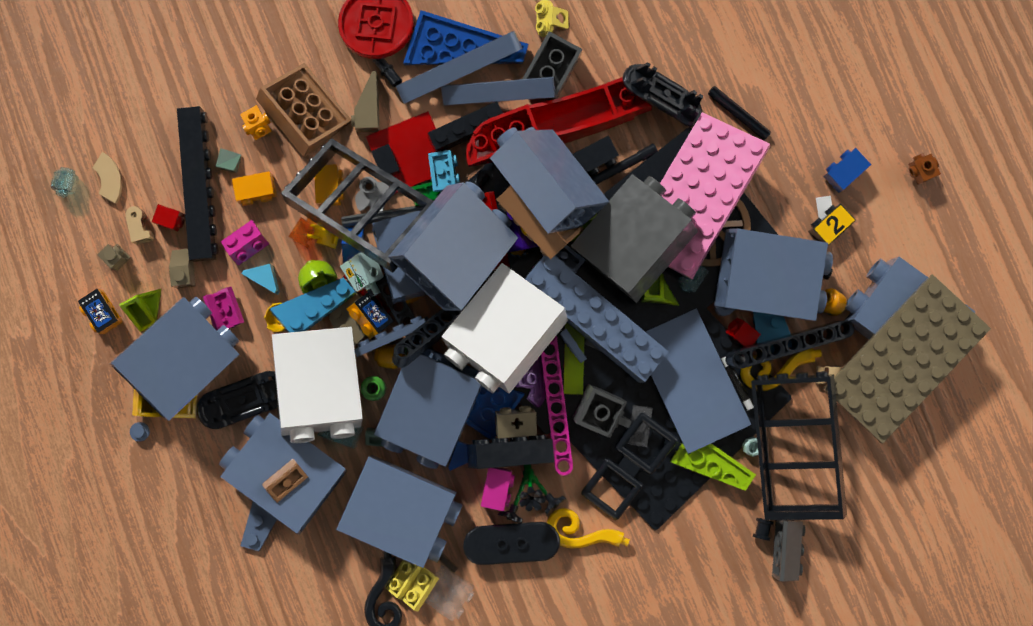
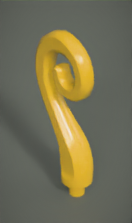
[740,348,822,391]
[547,508,630,549]

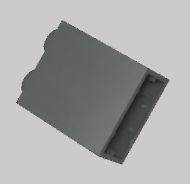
[571,174,698,303]

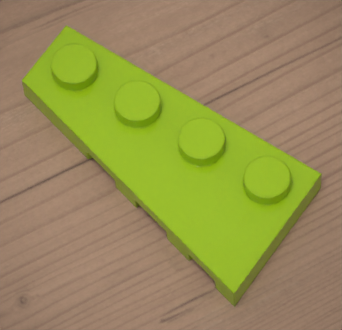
[669,443,756,491]

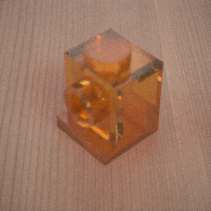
[288,217,317,249]

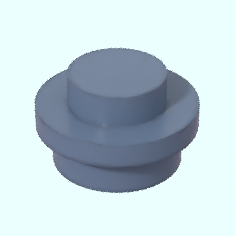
[130,422,150,441]

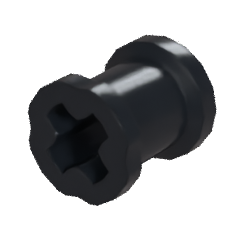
[753,518,774,541]

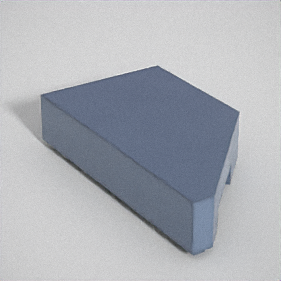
[560,329,587,363]

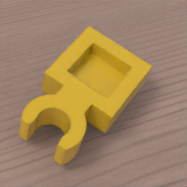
[307,224,339,249]

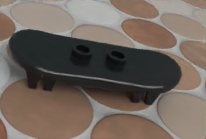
[623,62,703,127]
[197,371,278,429]
[463,522,560,565]

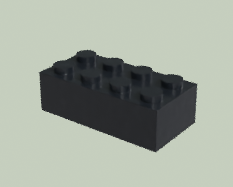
[467,435,554,469]

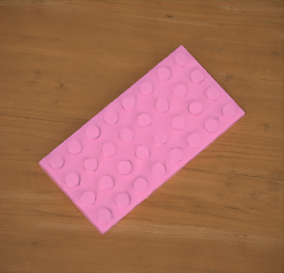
[660,112,770,279]

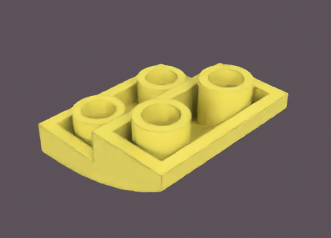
[385,560,439,611]

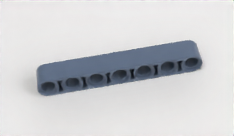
[395,31,522,104]

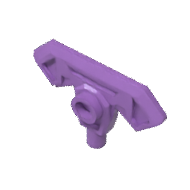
[515,356,546,408]

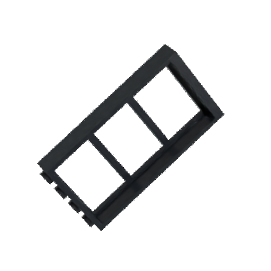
[281,138,434,273]
[751,371,847,520]

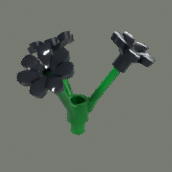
[498,464,566,523]

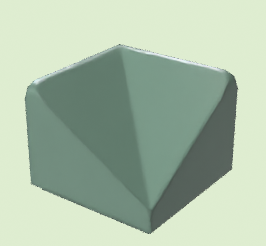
[216,148,242,173]

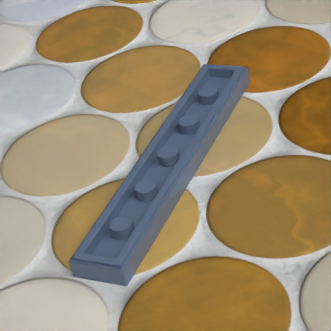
[441,77,555,105]

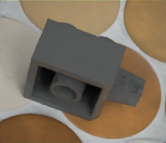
[572,384,632,438]

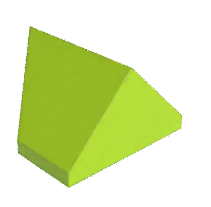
[641,274,679,306]
[119,289,161,332]

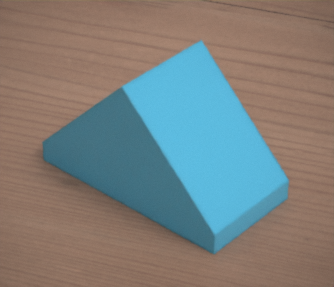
[241,264,280,295]

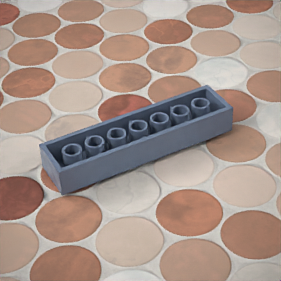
[524,255,669,383]

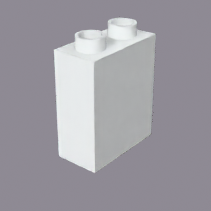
[441,263,568,394]
[272,327,363,443]

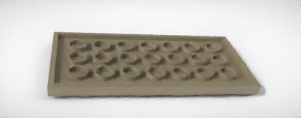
[823,274,991,444]

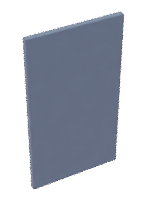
[646,308,751,454]

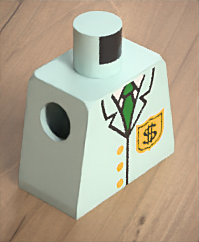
[340,252,383,298]

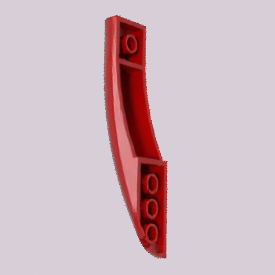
[466,77,652,167]

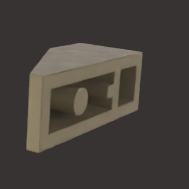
[351,71,380,132]

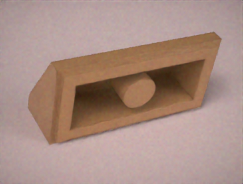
[262,459,308,503]

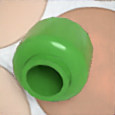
[360,376,387,401]

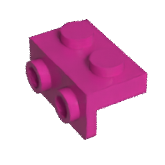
[221,220,269,265]
[203,287,244,330]

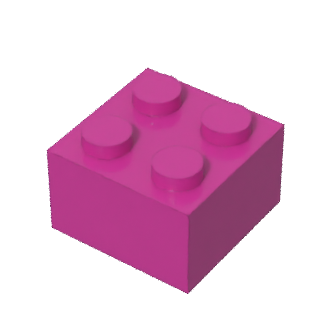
[481,467,515,511]

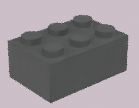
[522,31,582,101]

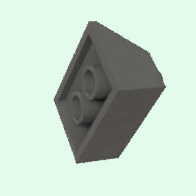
[772,520,805,582]

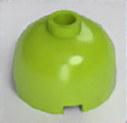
[298,260,338,294]

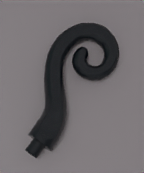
[364,551,402,626]

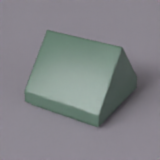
[365,428,383,447]

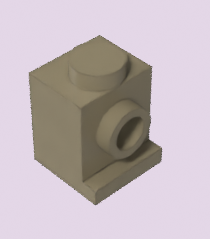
[97,244,131,271]

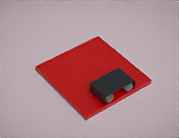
[365,111,436,194]

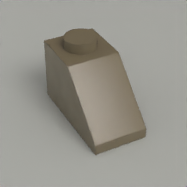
[169,249,196,288]

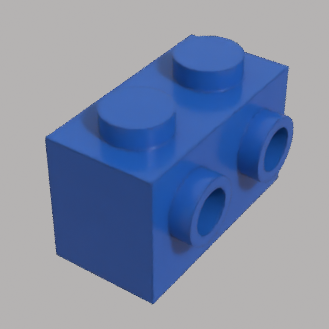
[823,148,872,193]

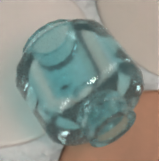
[50,167,79,197]

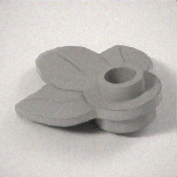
[355,177,389,211]

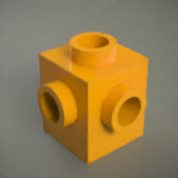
[240,105,272,141]

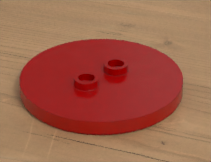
[338,0,414,59]

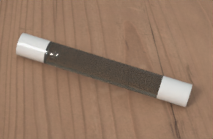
[721,356,754,411]

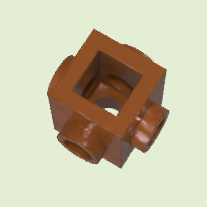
[908,153,941,185]

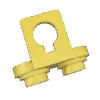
[535,0,569,37]

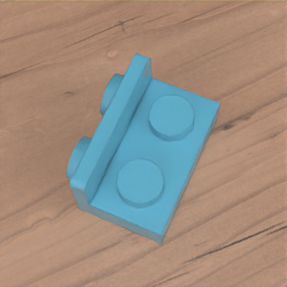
[428,150,460,192]

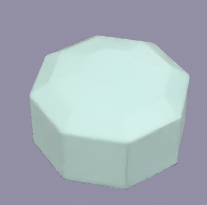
[742,437,758,457]

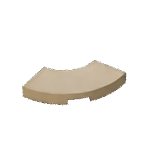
[93,152,122,204]

